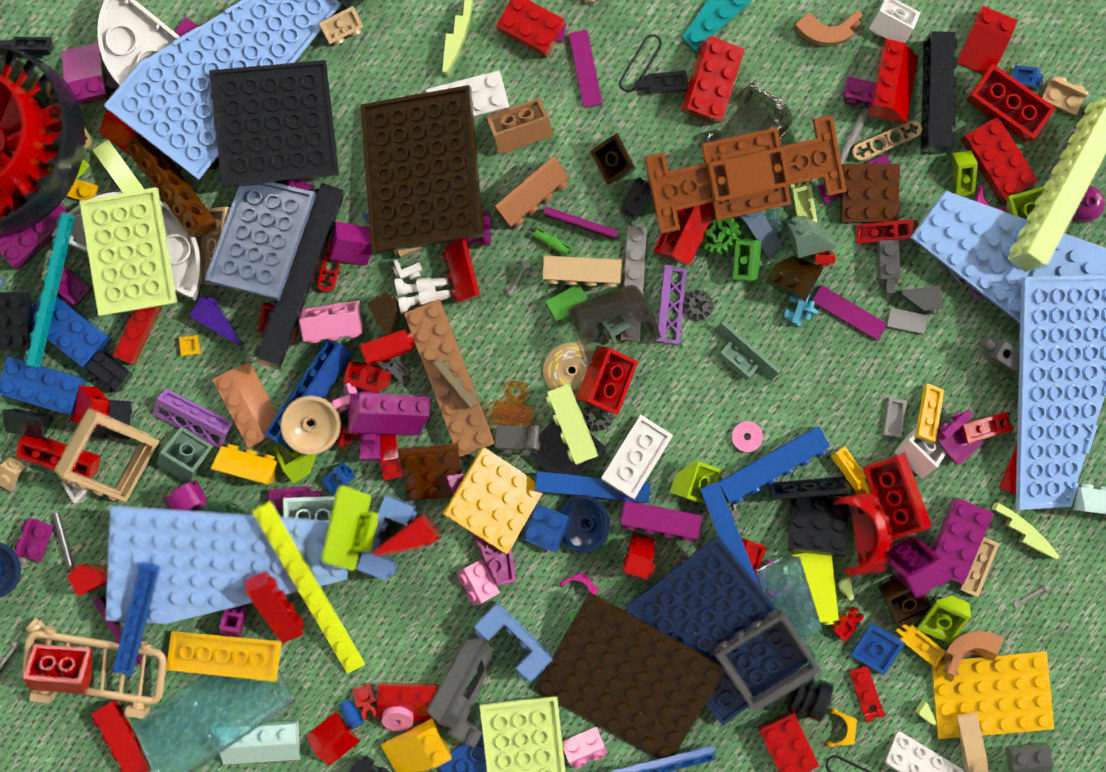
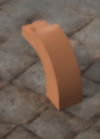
[793,10,863,47]
[943,631,1004,682]

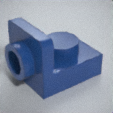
[1013,65,1043,91]
[321,463,355,495]

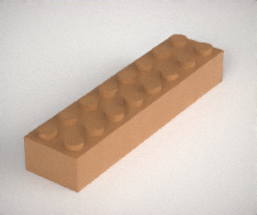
[404,299,495,457]

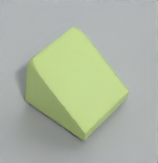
[836,576,854,601]
[915,700,936,725]

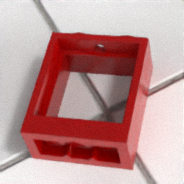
[360,330,416,366]

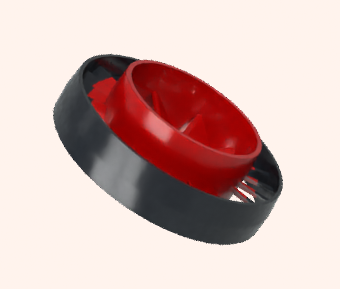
[0,44,85,238]

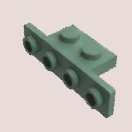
[714,321,780,381]

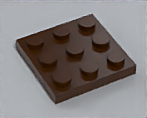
[840,164,900,222]
[400,444,462,501]

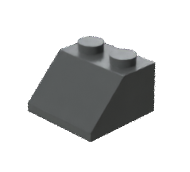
[1006,742,1053,772]

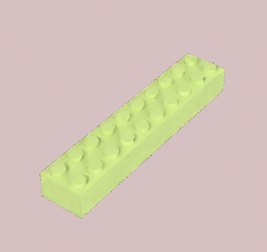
[1007,97,1106,272]

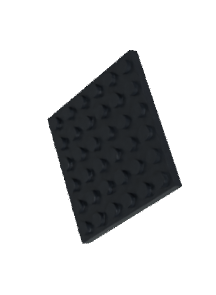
[209,60,339,187]

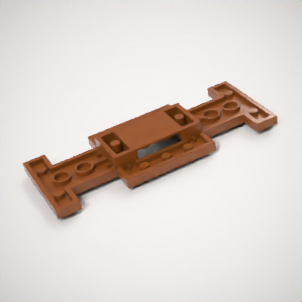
[644,115,847,233]

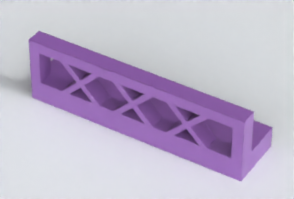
[656,265,687,345]
[152,388,234,449]

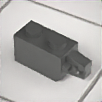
[875,240,900,295]

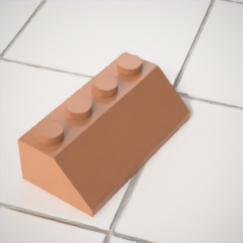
[495,156,569,228]
[212,363,277,448]

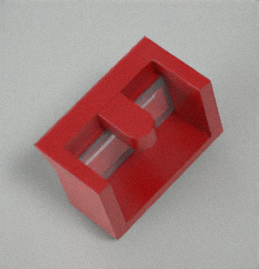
[343,362,392,394]

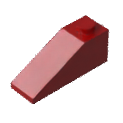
[856,219,918,244]
[380,434,403,480]

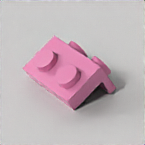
[331,383,357,415]
[457,559,500,606]
[562,727,608,768]

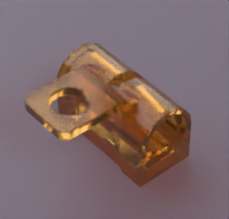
[491,380,534,427]

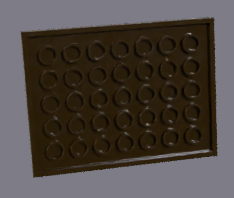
[360,85,484,254]
[534,591,726,759]

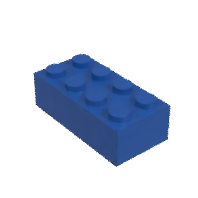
[31,295,113,368]
[0,356,87,415]

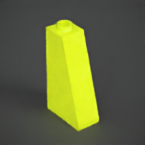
[790,552,839,625]

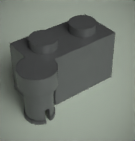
[494,425,540,457]

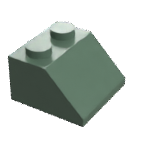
[785,215,836,258]
[157,426,214,483]

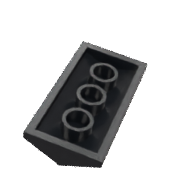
[768,476,851,501]

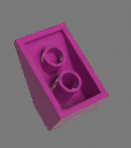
[62,43,111,105]

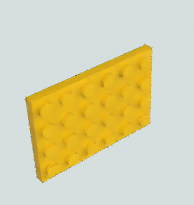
[931,651,1054,739]

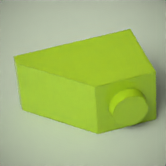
[951,150,978,196]

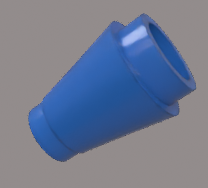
[340,699,364,730]

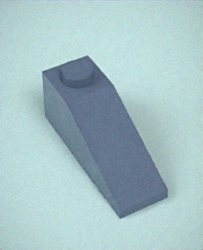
[737,211,783,258]

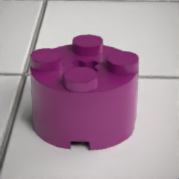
[162,480,208,512]

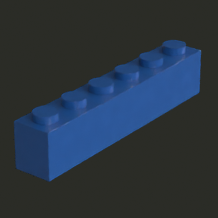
[265,338,353,450]
[718,426,831,504]

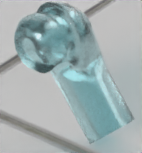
[767,207,785,234]

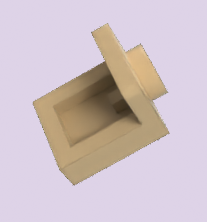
[0,457,26,492]

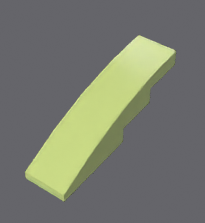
[442,0,473,75]
[93,140,144,193]
[789,180,817,222]
[991,503,1059,560]

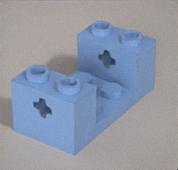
[356,495,419,580]
[474,602,552,682]

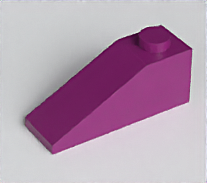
[219,604,249,638]

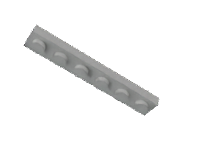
[621,226,647,342]

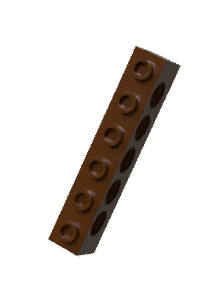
[125,135,216,238]

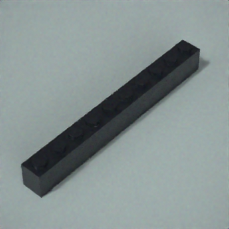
[254,183,344,370]

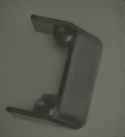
[567,285,661,364]

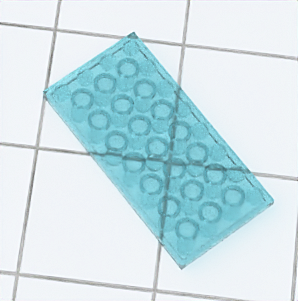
[132,638,296,772]

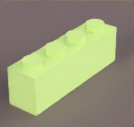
[546,384,598,464]

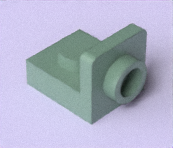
[601,310,631,344]

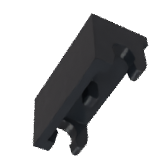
[619,177,651,220]

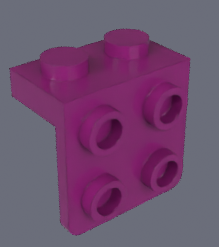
[936,409,983,465]

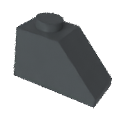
[898,285,944,315]

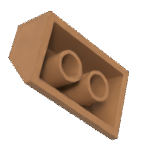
[486,98,554,154]

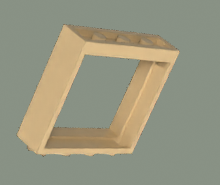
[54,408,159,502]

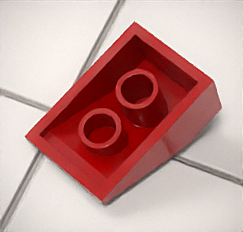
[957,6,1018,74]

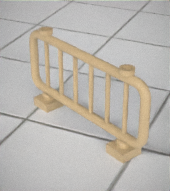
[22,627,167,719]

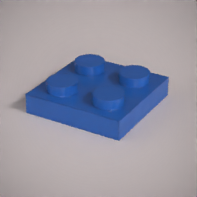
[521,504,570,553]
[850,622,905,675]

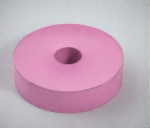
[732,421,763,452]
[382,707,414,731]

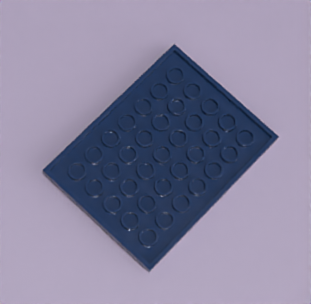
[626,535,816,726]

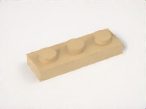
[959,537,1000,597]

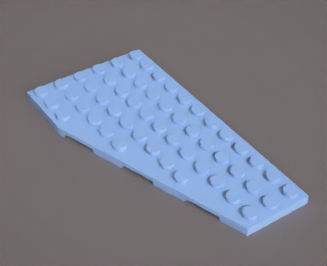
[104,0,342,180]
[910,191,1106,324]
[1016,275,1106,510]
[106,506,348,624]

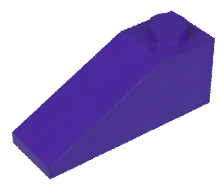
[189,296,244,347]

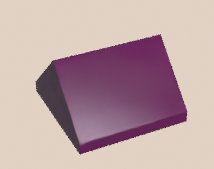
[329,221,372,265]

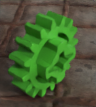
[700,217,741,255]

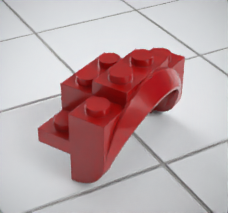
[833,492,893,575]

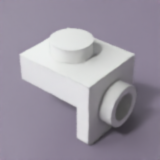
[392,260,423,280]

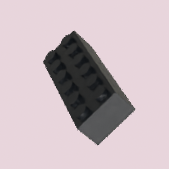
[920,31,958,154]

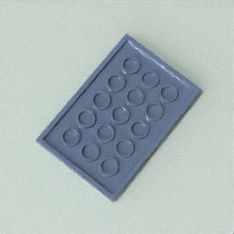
[205,182,316,301]

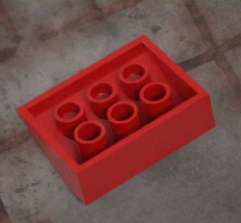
[373,514,441,556]

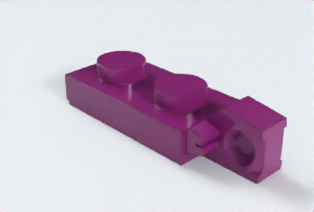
[267,486,323,509]

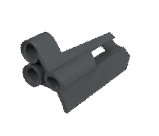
[426,633,492,748]

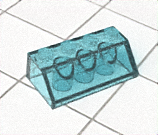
[756,556,822,638]

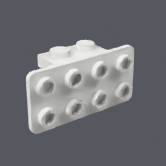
[885,732,964,772]

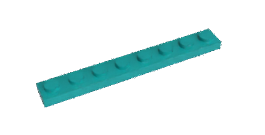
[26,213,75,367]

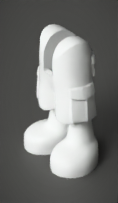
[395,277,452,314]

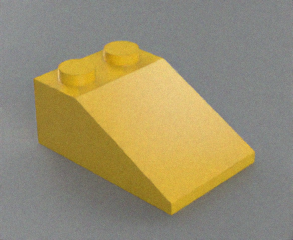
[381,718,452,772]

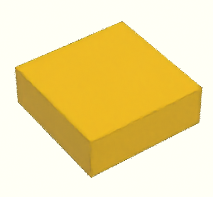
[178,335,201,356]

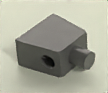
[980,336,1020,374]

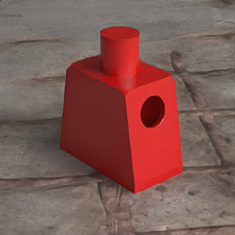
[71,386,109,427]

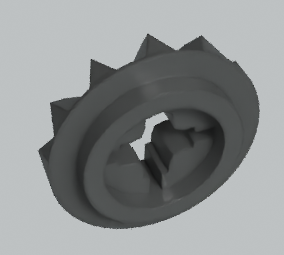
[683,290,714,321]
[583,405,614,431]

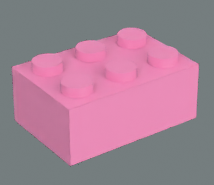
[299,300,363,343]

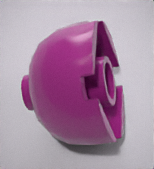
[1071,185,1105,223]

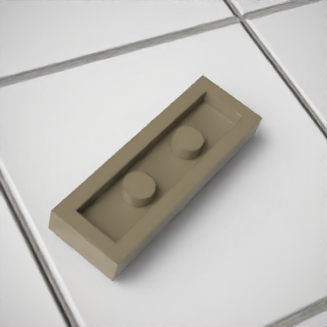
[434,358,478,408]

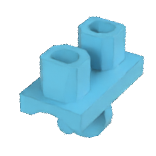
[784,294,818,327]

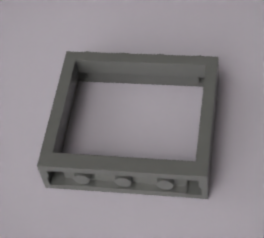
[715,609,822,713]

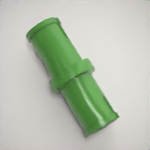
[533,227,571,257]

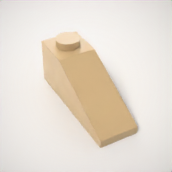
[957,712,989,772]

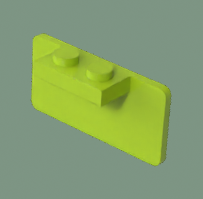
[321,486,379,571]

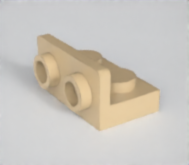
[319,6,364,45]
[1042,76,1089,116]

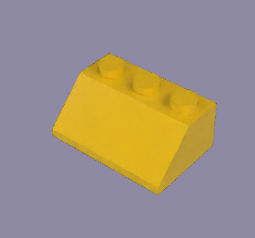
[211,444,280,484]

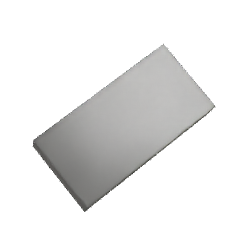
[886,308,928,334]
[882,397,908,438]

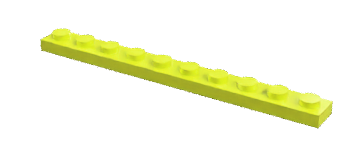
[252,501,365,674]

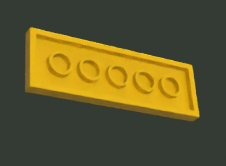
[166,631,282,682]

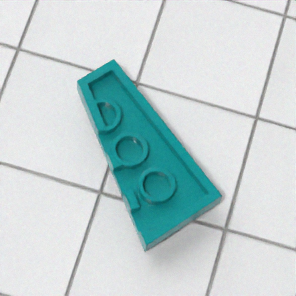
[682,0,751,52]

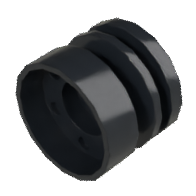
[787,677,834,722]

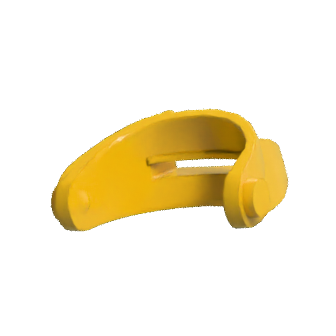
[826,708,857,747]

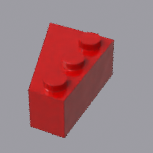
[622,532,655,579]

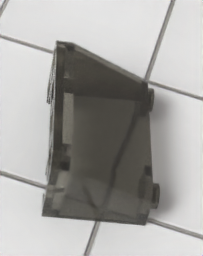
[704,82,793,159]

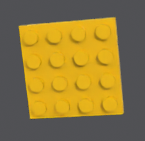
[443,447,543,554]

